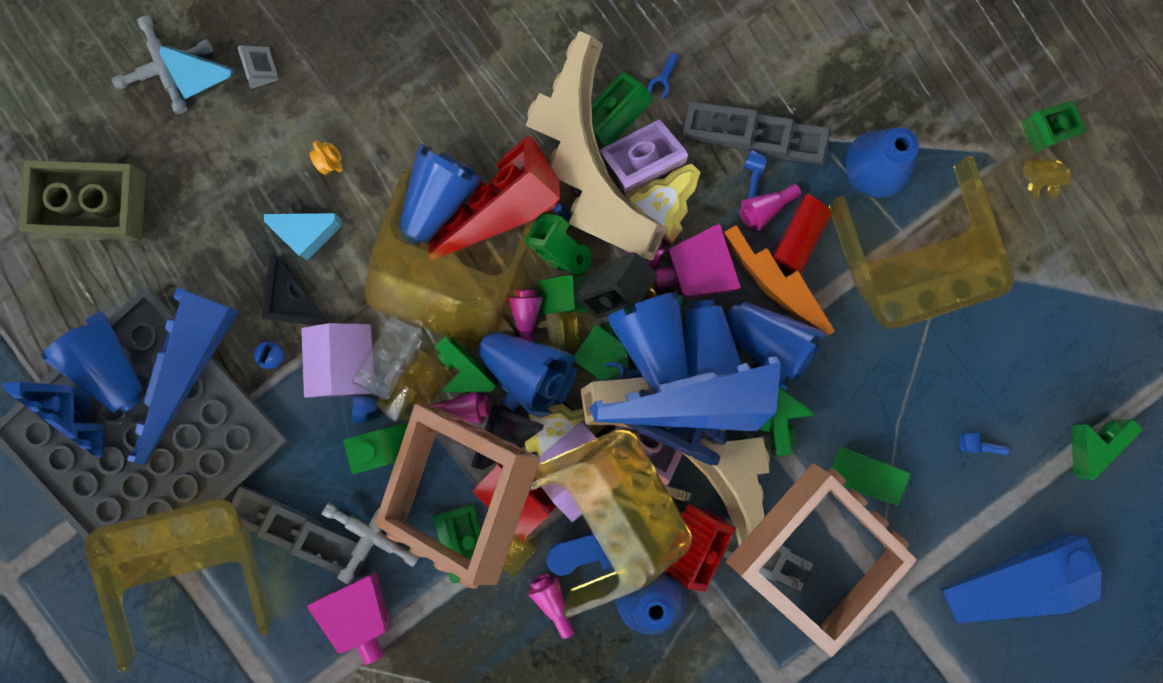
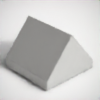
[238,45,279,89]

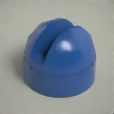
[254,341,285,369]
[352,395,377,424]

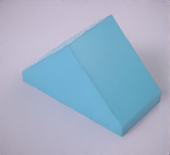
[159,46,236,99]
[264,213,342,261]

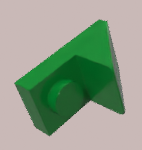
[1021,101,1087,154]
[538,275,590,316]
[435,333,498,393]
[769,388,815,456]
[1072,420,1143,480]

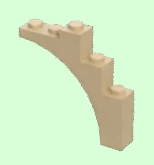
[525,31,667,260]
[580,377,770,546]

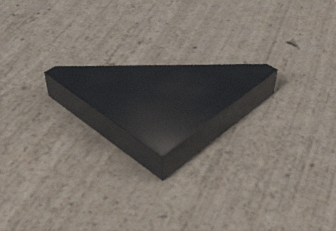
[262,255,329,326]
[471,405,544,470]

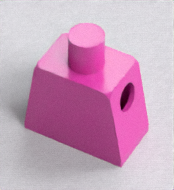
[654,224,741,300]
[307,572,391,665]

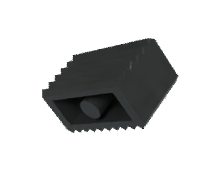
[576,252,657,318]

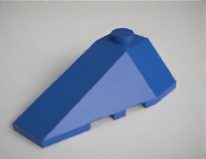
[941,533,1101,623]

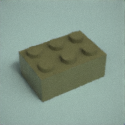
[19,160,146,241]

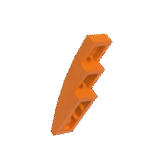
[723,225,835,336]

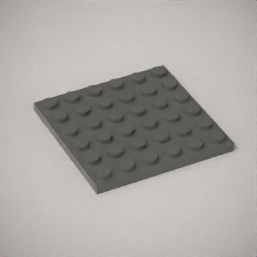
[0,287,290,588]

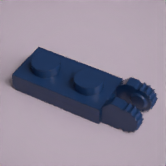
[625,389,728,466]

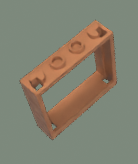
[374,404,540,589]
[725,463,917,658]

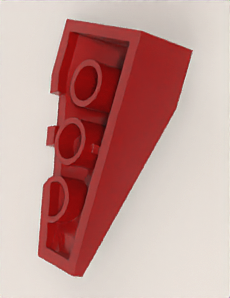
[428,135,560,260]

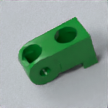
[524,213,592,275]

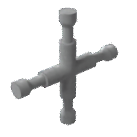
[111,16,213,114]
[321,502,419,585]

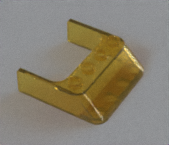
[829,156,1014,329]
[365,169,537,347]
[529,430,692,618]
[85,499,272,672]

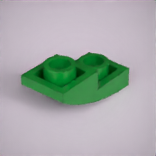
[832,446,912,506]

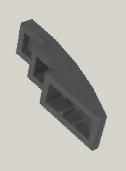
[682,102,831,166]
[223,485,371,581]

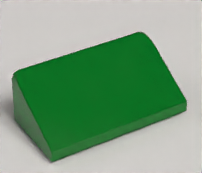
[591,71,653,147]
[433,504,481,583]

